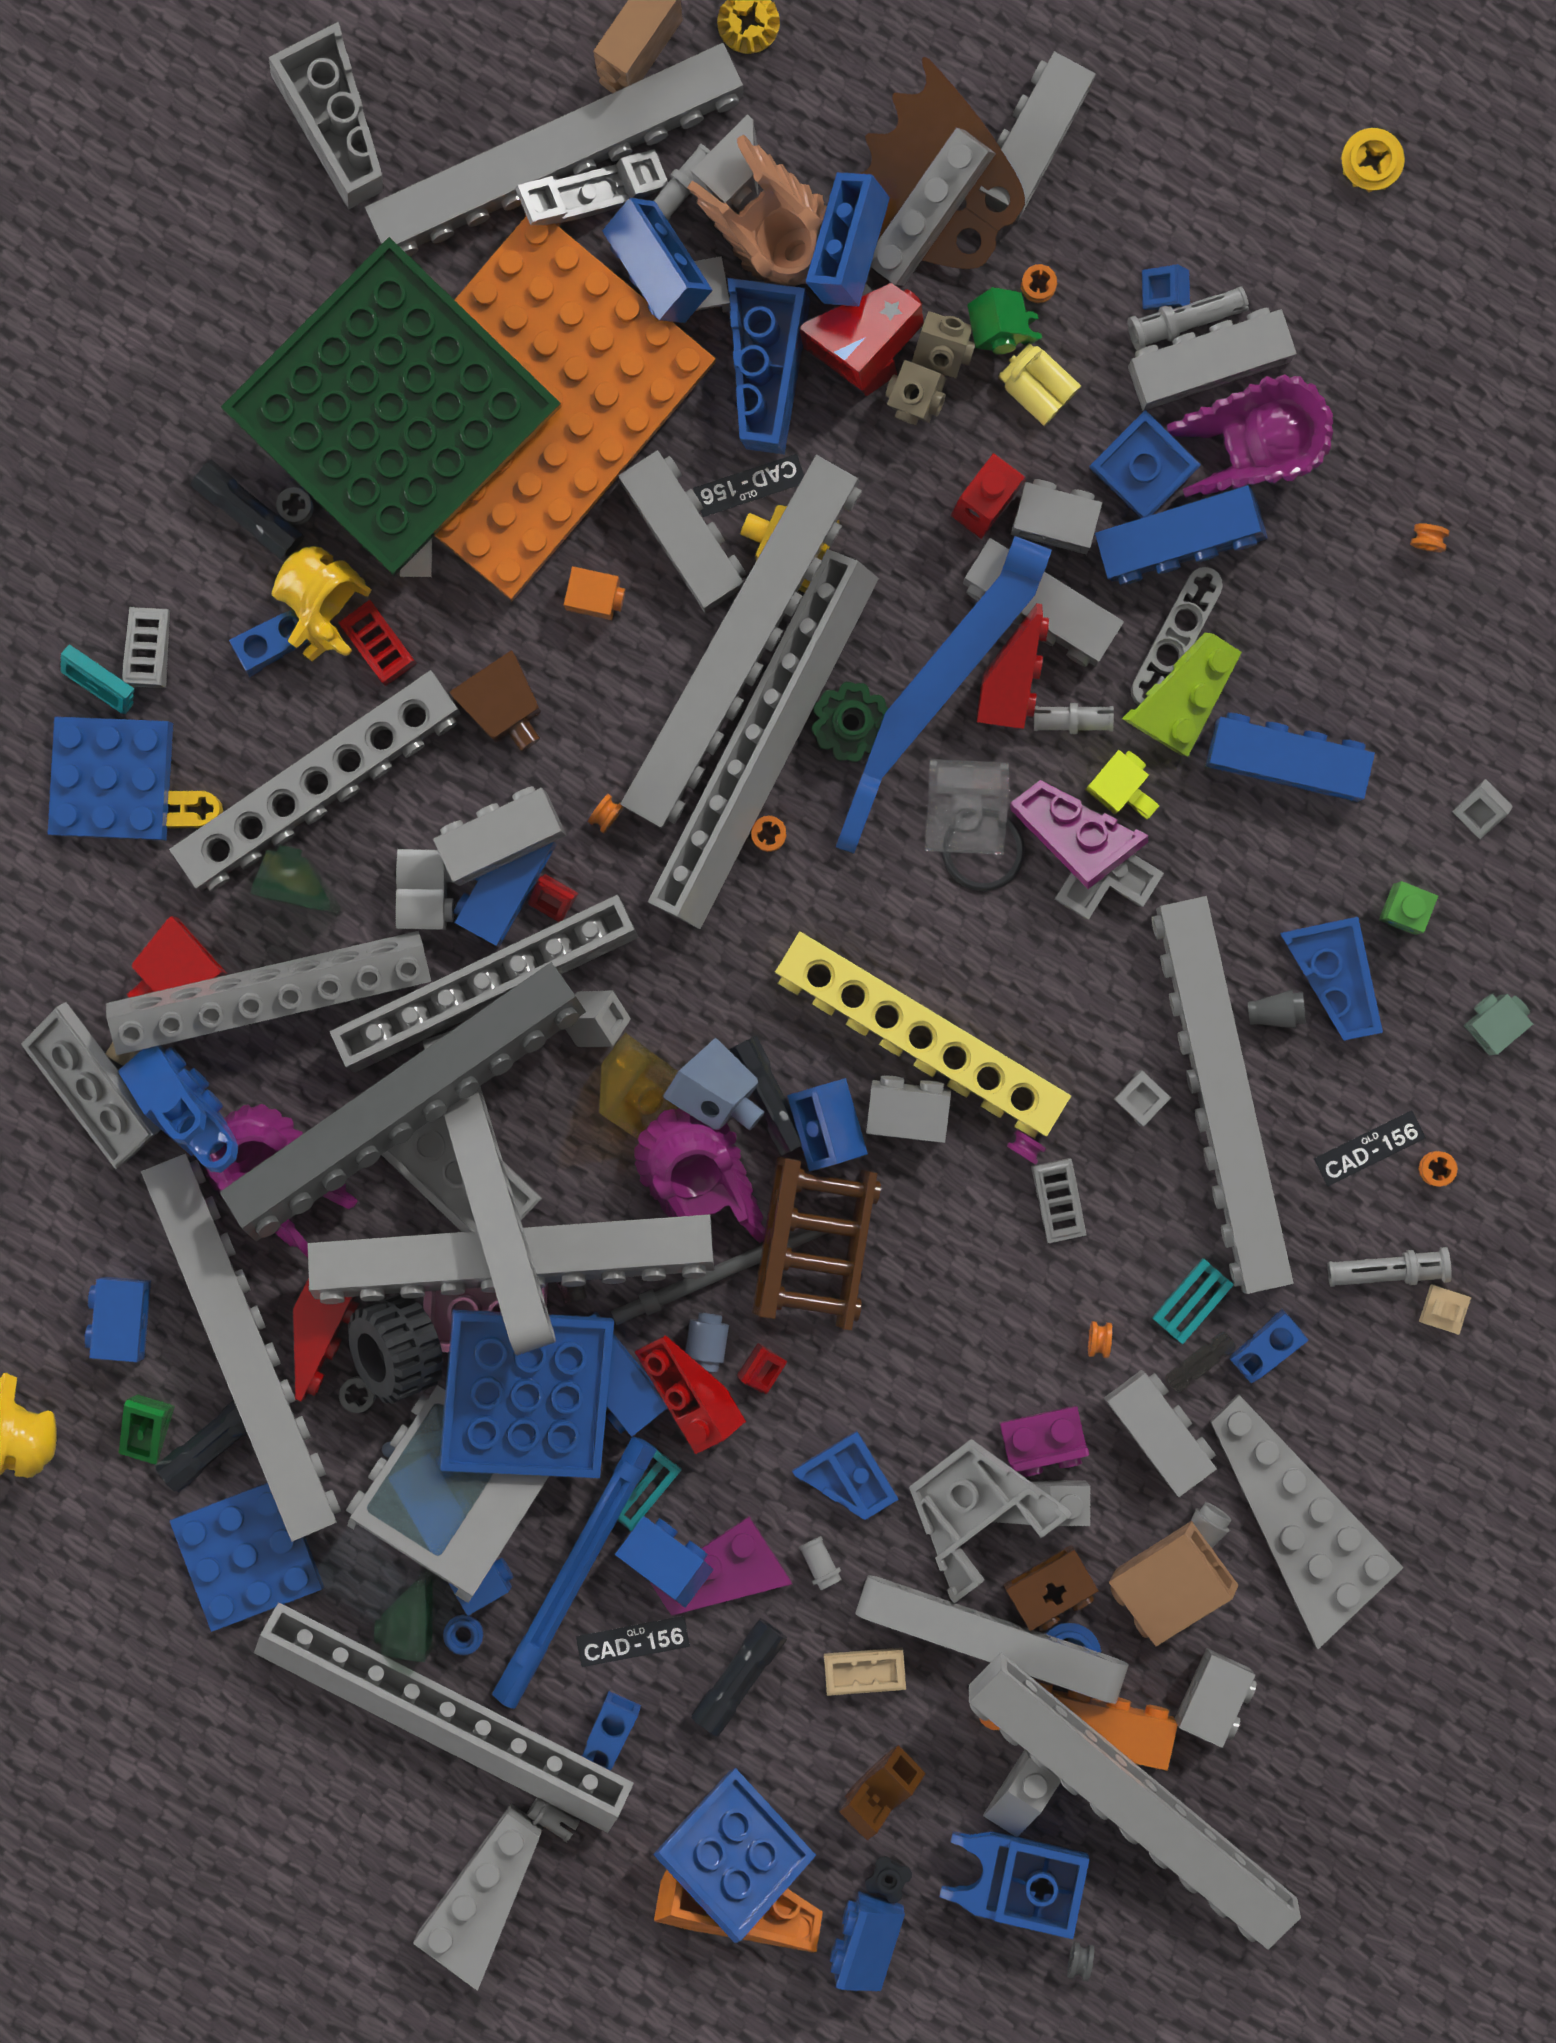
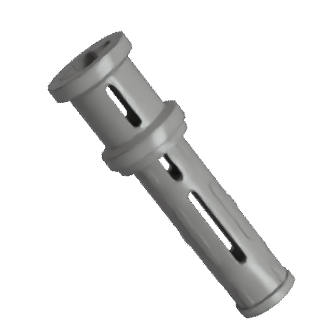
[1127,287,1249,351]
[1327,1247,1451,1287]

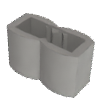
[396,849,454,930]

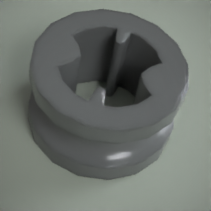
[276,487,314,525]
[339,1376,376,1413]
[1067,1941,1095,1982]

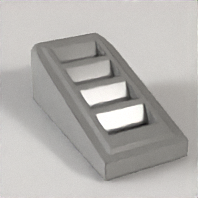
[122,607,170,688]
[1031,1158,1086,1243]

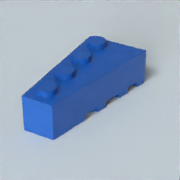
[727,278,810,455]
[1095,485,1268,586]

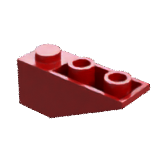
[977,603,1049,729]
[293,1278,360,1402]
[635,1335,746,1454]

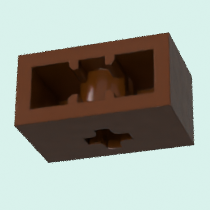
[1004,1544,1099,1631]

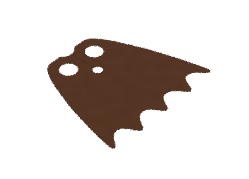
[855,57,1025,269]

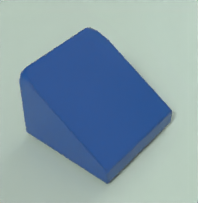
[1142,264,1190,310]

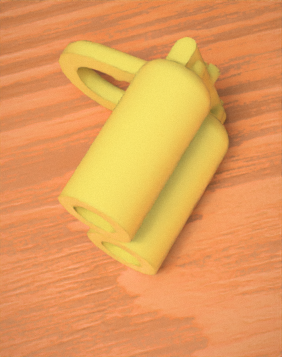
[998,343,1081,426]

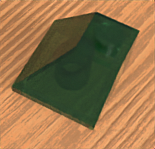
[251,845,341,915]
[374,1569,433,1662]

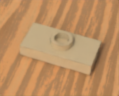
[824,1648,906,1696]

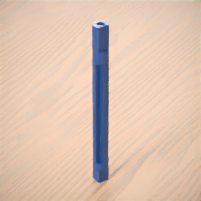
[492,1436,657,1709]

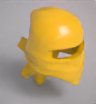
[272,546,372,661]
[0,1373,57,1478]

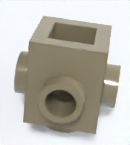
[912,311,975,378]
[886,360,947,426]

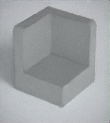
[694,256,730,313]
[566,990,631,1047]
[1114,1070,1171,1127]

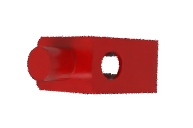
[951,453,1027,539]
[127,916,228,998]

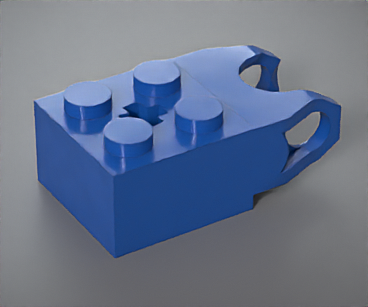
[118,1045,238,1173]
[939,1831,1089,1939]

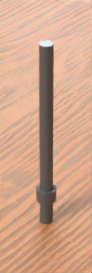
[611,1216,828,1325]

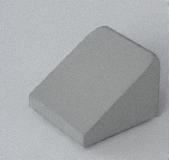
[1452,779,1512,839]

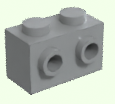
[1011,479,1102,555]
[866,1076,951,1143]
[1175,1648,1257,1748]

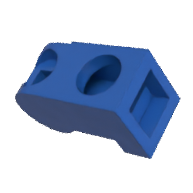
[229,610,309,677]
[1229,1309,1309,1383]
[581,1691,641,1771]

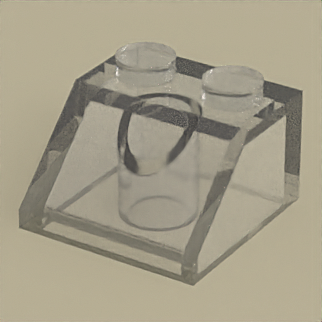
[925,759,1009,855]

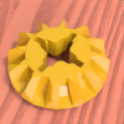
[717,0,780,54]
[1340,128,1405,193]

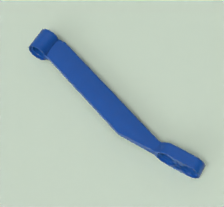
[836,536,1052,854]

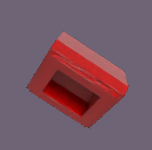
[528,874,579,922]
[737,1343,787,1394]

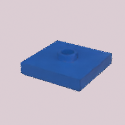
[1089,410,1201,519]

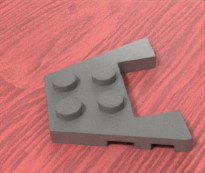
[909,1439,1072,1603]

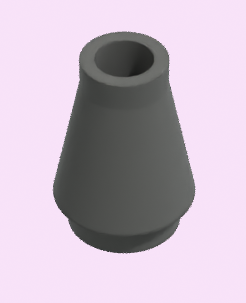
[1248,989,1306,1028]

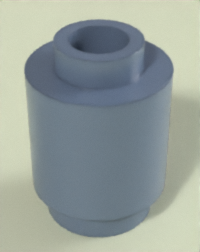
[685,1313,729,1372]

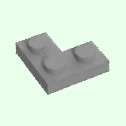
[1054,854,1164,920]

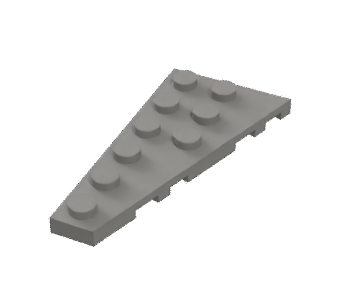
[1210,1394,1403,1649]

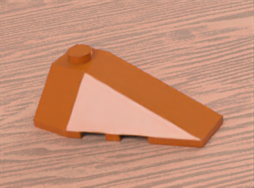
[654,1869,823,1952]

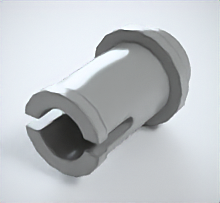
[799,1536,842,1590]
[526,1797,580,1842]

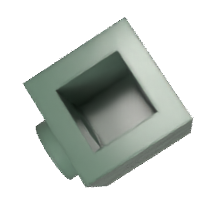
[1464,994,1533,1055]

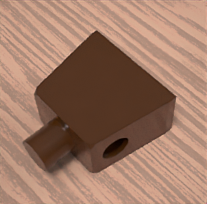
[450,650,541,752]

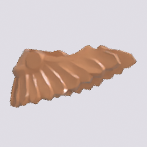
[687,134,827,287]

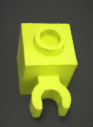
[1085,750,1159,820]

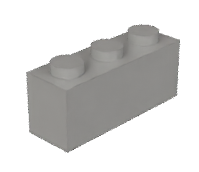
[433,786,567,886]
[1104,1370,1217,1497]

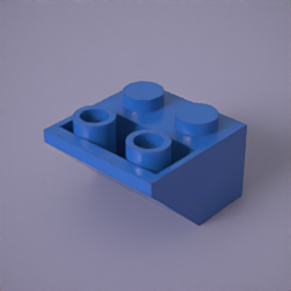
[830,1891,905,1991]

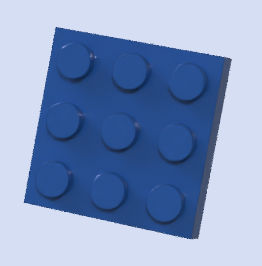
[48,717,173,841]
[170,1482,324,1632]
[653,1768,816,1943]

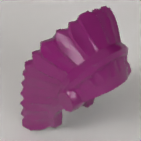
[1167,374,1333,498]
[202,1104,358,1258]
[634,1108,765,1243]

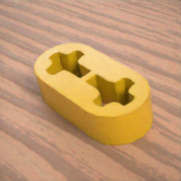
[166,791,223,828]

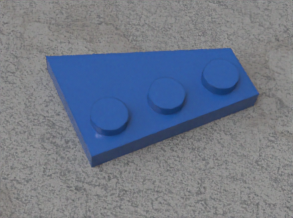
[1280,917,1383,1041]

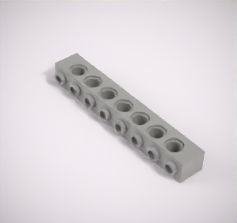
[169,670,461,892]
[330,894,639,1073]
[106,931,431,1055]

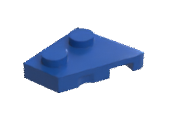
[792,1430,899,1520]

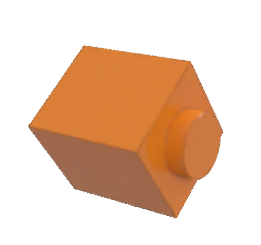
[564,566,626,620]

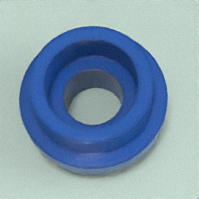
[443,1614,483,1655]

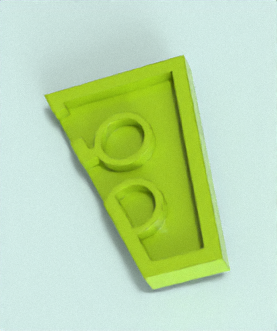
[1122,632,1242,757]

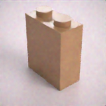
[593,0,683,93]
[1109,1521,1238,1647]

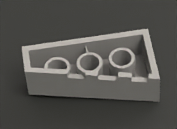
[269,22,383,209]
[413,1803,543,1991]

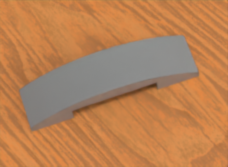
[515,149,668,225]

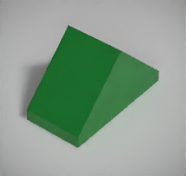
[119,1394,175,1465]

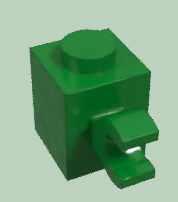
[967,287,1042,354]

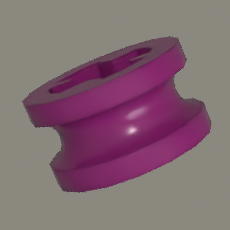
[1007,1130,1047,1165]

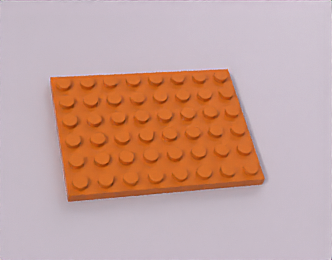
[435,216,716,601]

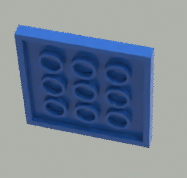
[439,1309,614,1478]

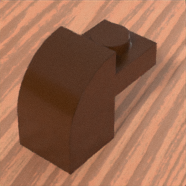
[839,1745,926,1840]

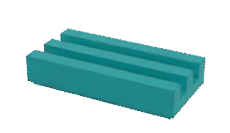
[61,644,134,714]
[1151,1258,1234,1344]
[617,1444,682,1531]

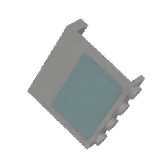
[346,1385,549,1603]

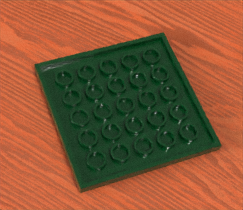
[221,237,562,576]

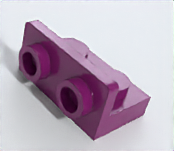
[999,1405,1089,1477]

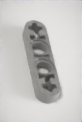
[1131,567,1223,705]

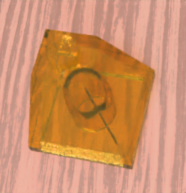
[599,1032,679,1139]

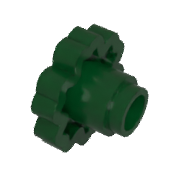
[811,682,888,763]

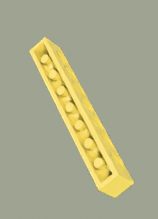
[775,931,1071,1139]

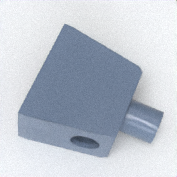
[663,1038,765,1130]

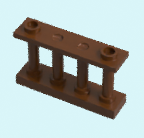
[752,1156,881,1330]

